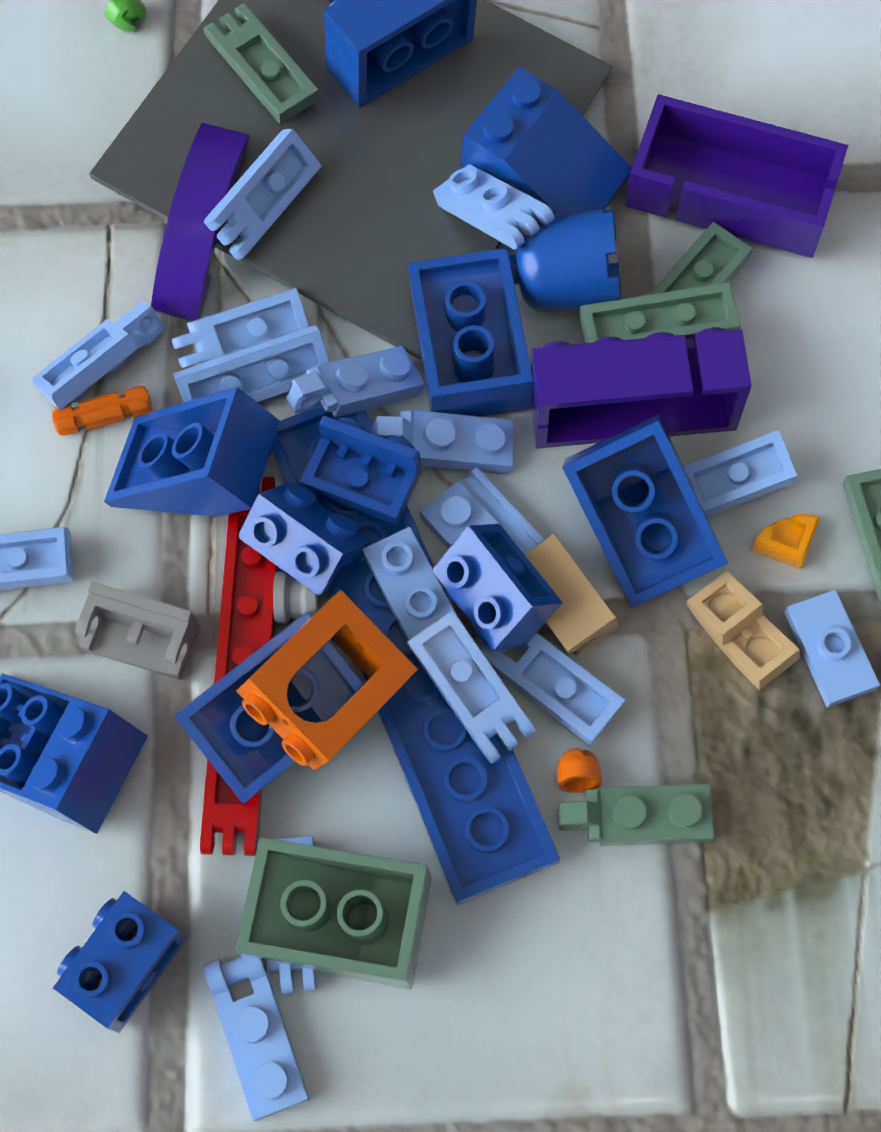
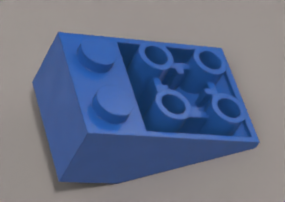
[0,673,148,834]

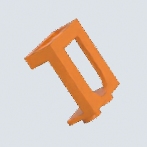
[236,590,418,770]

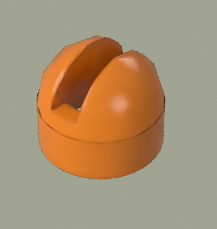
[557,748,602,793]

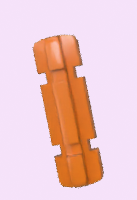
[52,385,152,436]

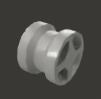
[273,572,321,624]

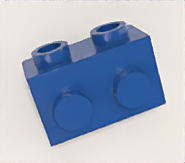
[299,416,422,526]
[239,482,372,595]

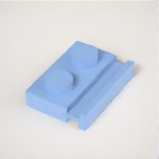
[420,467,544,554]

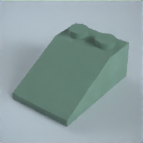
[235,837,432,989]

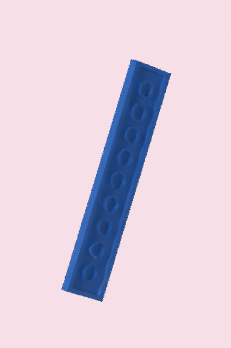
[272,407,560,905]

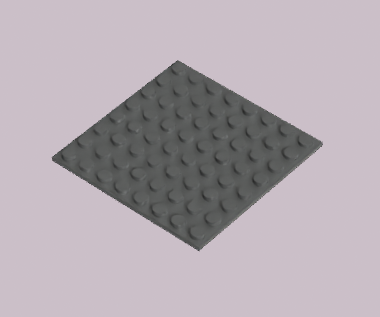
[89,0,612,361]

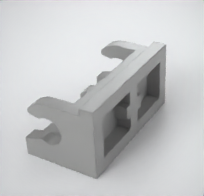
[75,582,200,680]

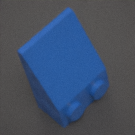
[324,0,477,108]
[460,66,632,216]
[407,248,534,417]
[104,387,280,517]
[562,414,728,608]
[174,612,364,804]

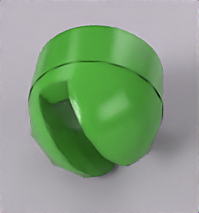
[105,0,146,32]

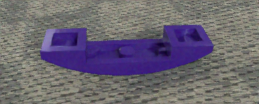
[151,123,250,321]

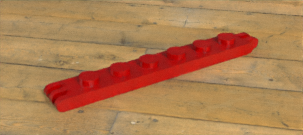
[200,476,279,856]

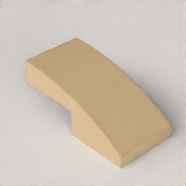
[687,570,800,691]

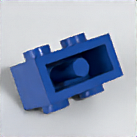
[432,524,563,651]
[53,891,188,1033]

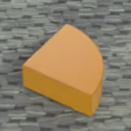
[751,514,820,569]

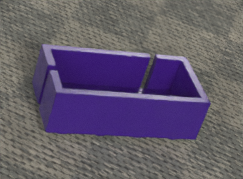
[625,94,849,258]
[531,327,752,449]

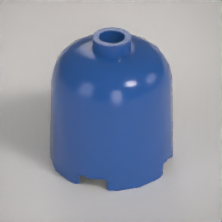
[508,209,622,313]

